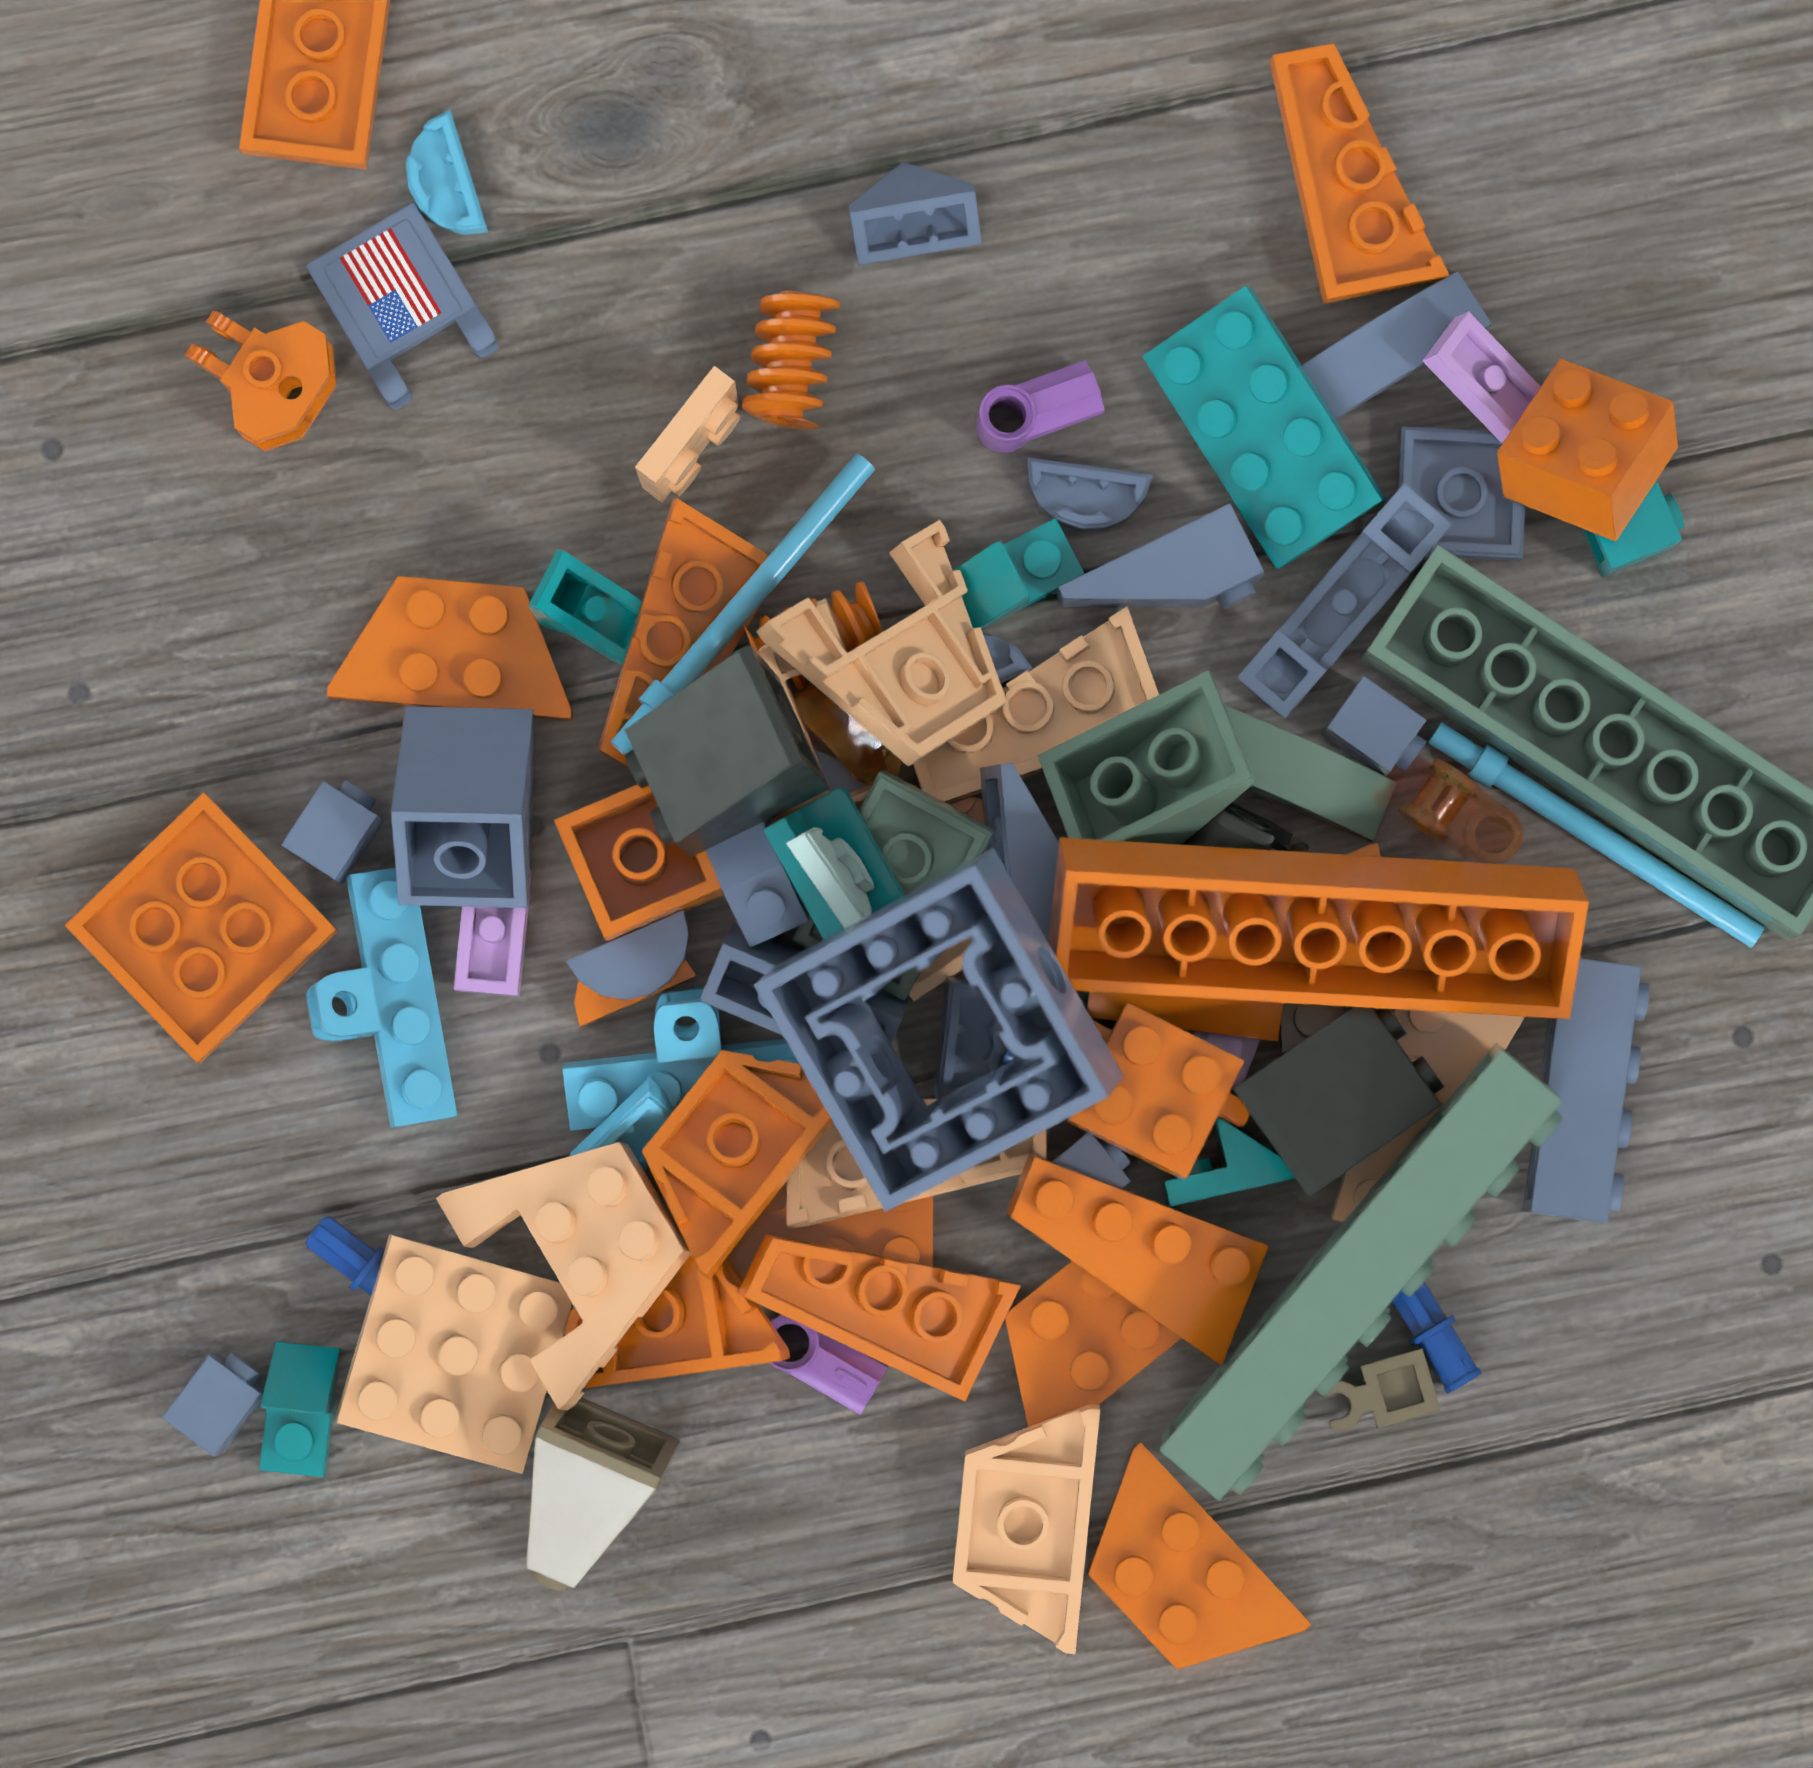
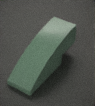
[1225,705,1397,842]

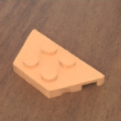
[953,1404,1100,1654]

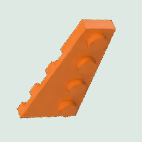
[1269,43,1450,304]
[597,498,769,769]
[1006,1153,1269,1366]
[738,1234,1021,1402]

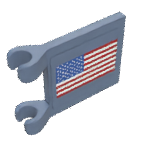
[305,202,499,410]

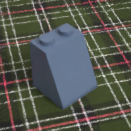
[391,706,536,908]

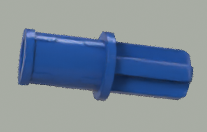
[305,1216,385,1296]
[1392,1281,1482,1394]

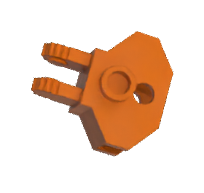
[184,310,337,452]

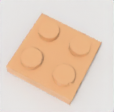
[635,366,740,503]

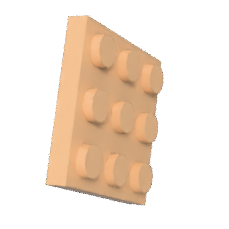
[334,1234,572,1474]

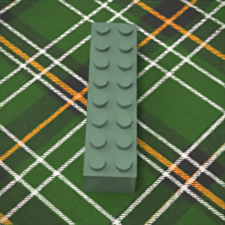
[1360,545,1813,941]
[1159,1042,1563,1502]

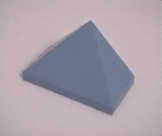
[849,162,982,265]

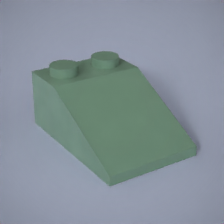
[1037,670,1256,845]

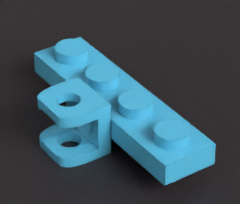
[306,868,457,1129]
[562,986,799,1131]

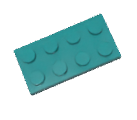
[1142,286,1387,569]

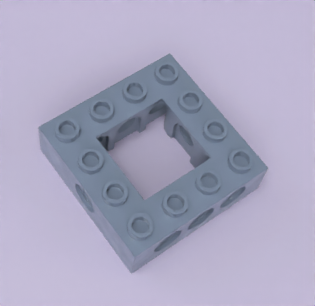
[754,848,1124,1212]

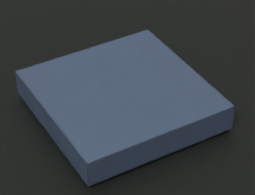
[1397,427,1525,562]

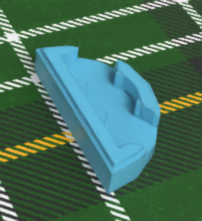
[406,109,489,235]
[570,1077,674,1170]

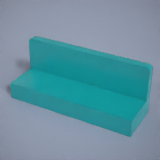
[763,787,916,978]

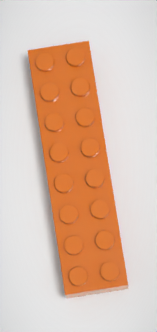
[1048,838,1589,1019]

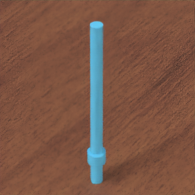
[610,453,875,756]
[1428,722,1765,948]

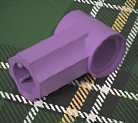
[975,360,1105,454]
[770,1315,888,1415]

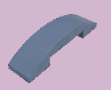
[1302,272,1492,420]
[1237,483,1453,719]

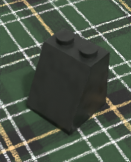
[624,645,830,857]
[1233,1007,1445,1197]

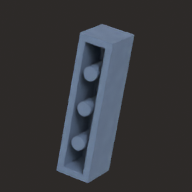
[1523,958,1649,1223]

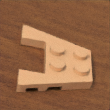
[756,520,1007,766]
[436,1142,691,1410]

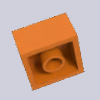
[1497,358,1678,542]
[554,784,724,943]
[1066,1002,1245,1180]

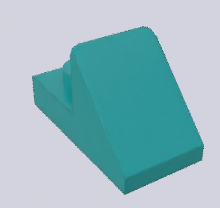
[953,518,1085,630]
[528,549,642,665]
[1161,1117,1295,1207]
[259,1341,341,1477]

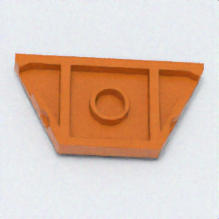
[327,576,573,721]
[642,1050,833,1280]
[563,1254,790,1388]
[1005,1260,1181,1427]
[1087,1441,1311,1669]

